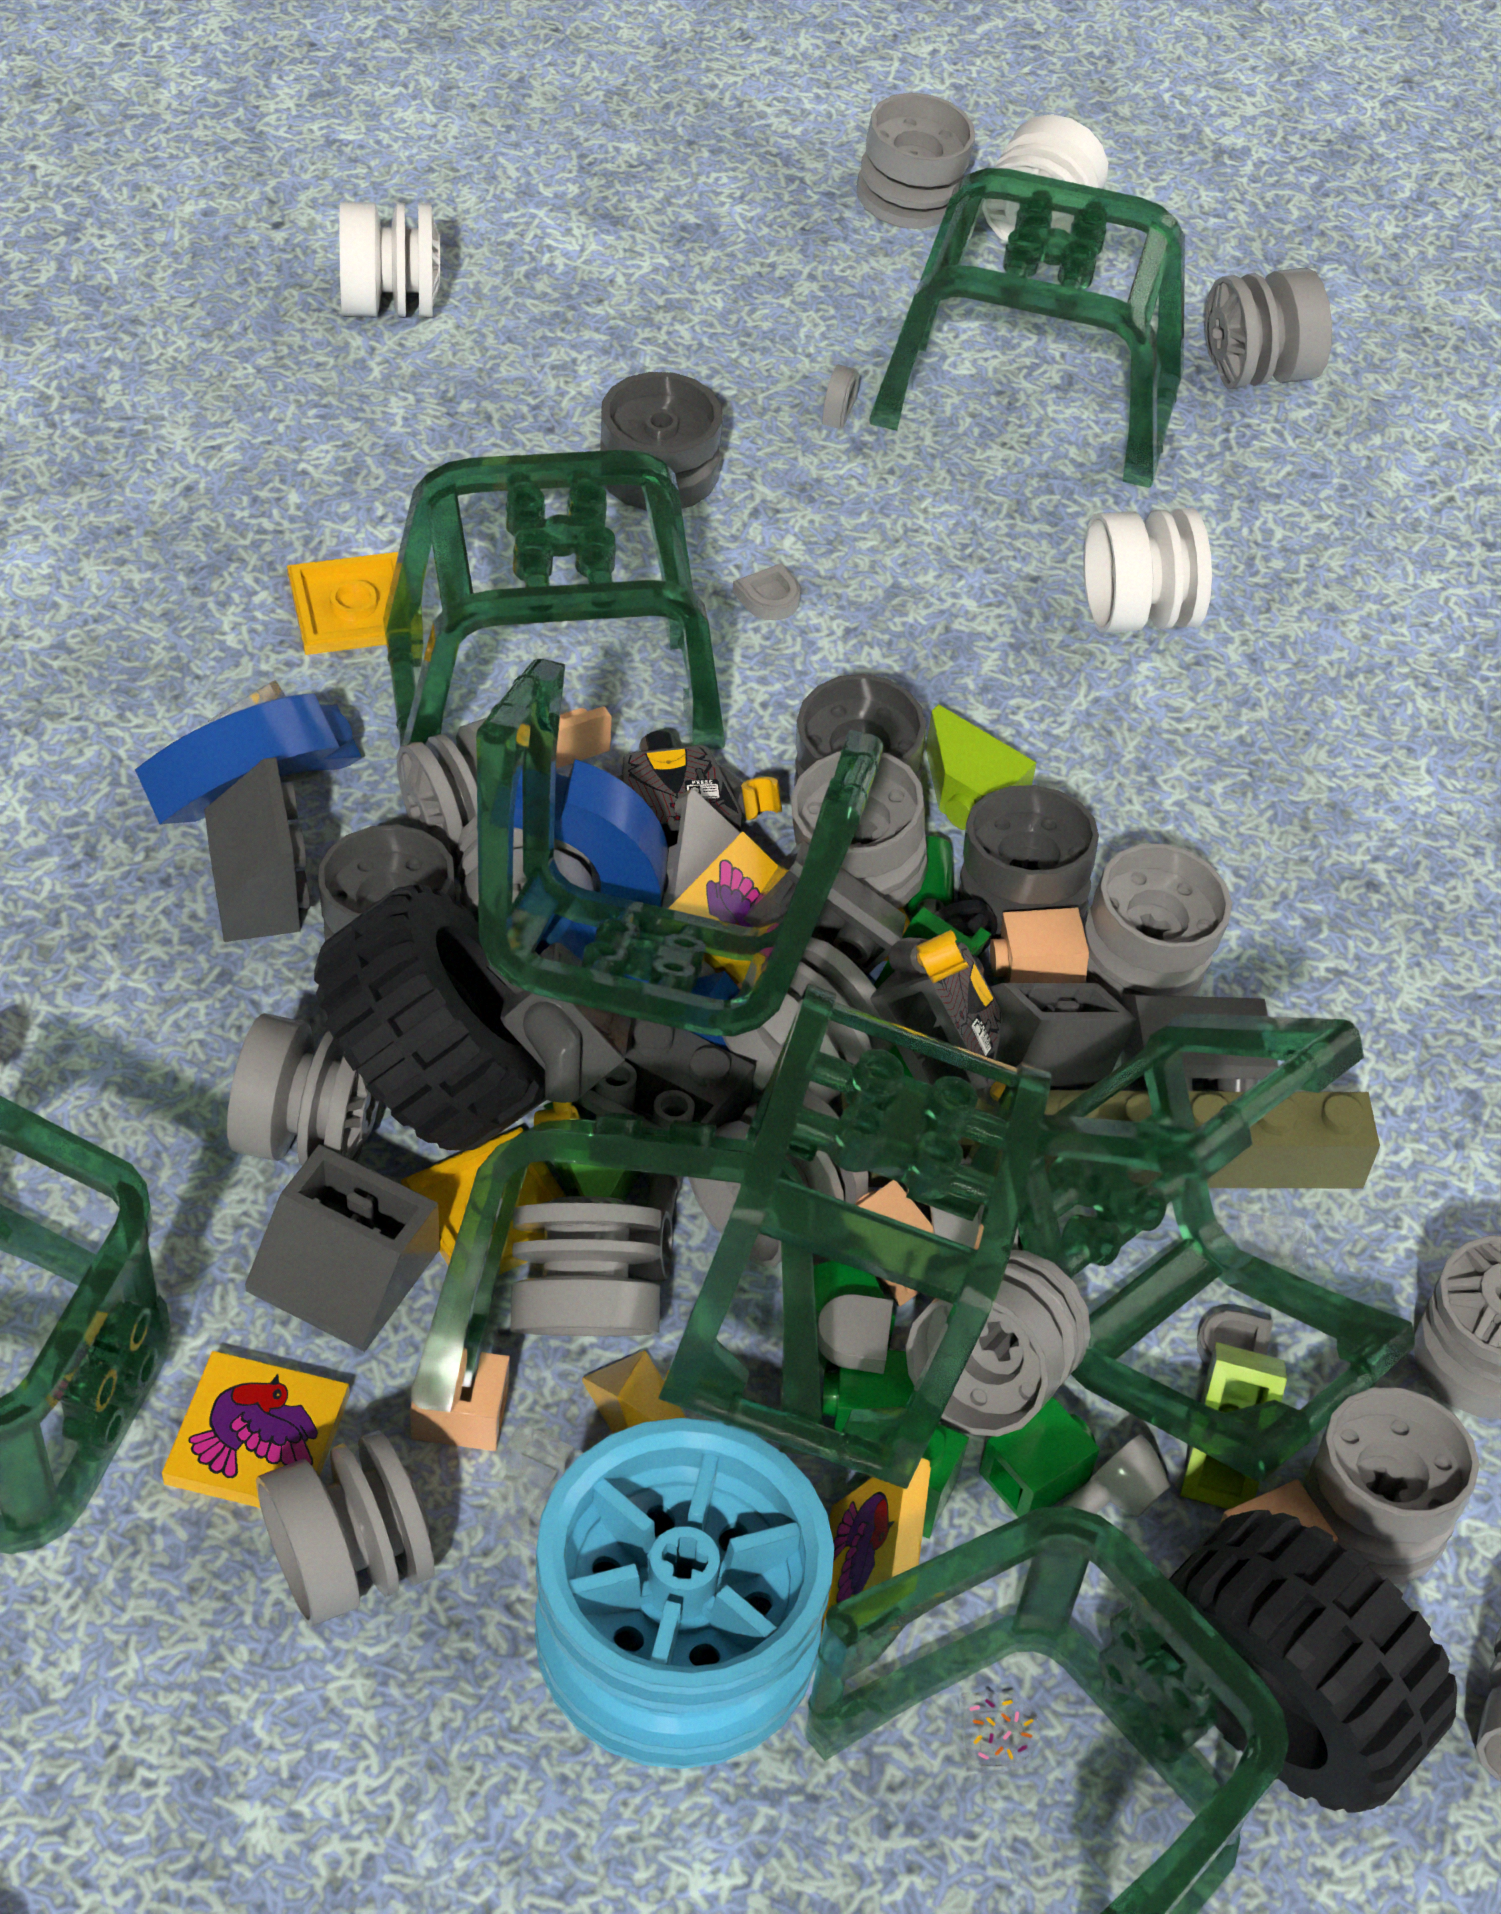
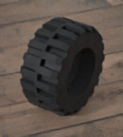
[314,885,547,1151]
[1151,1510,1457,1813]

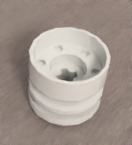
[981,114,1108,253]
[339,202,440,317]
[1083,508,1212,633]

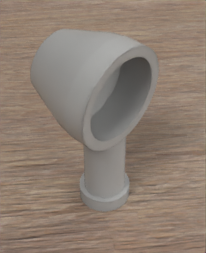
[628,1166,682,1280]
[1041,1434,1171,1546]

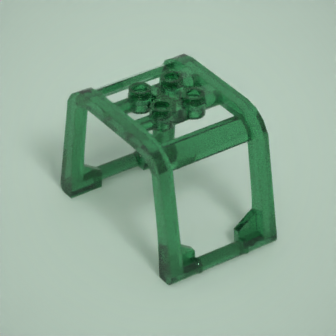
[869,168,1185,488]
[383,450,726,750]
[476,659,883,1037]
[658,984,1052,1489]
[1003,1013,1415,1482]
[0,1096,173,1554]
[411,1111,824,1455]
[804,1506,1289,1914]

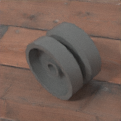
[600,372,723,511]

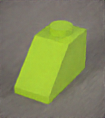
[926,704,1037,830]
[1180,1342,1287,1509]

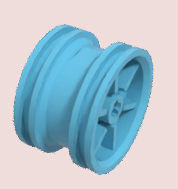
[535,1418,834,1769]

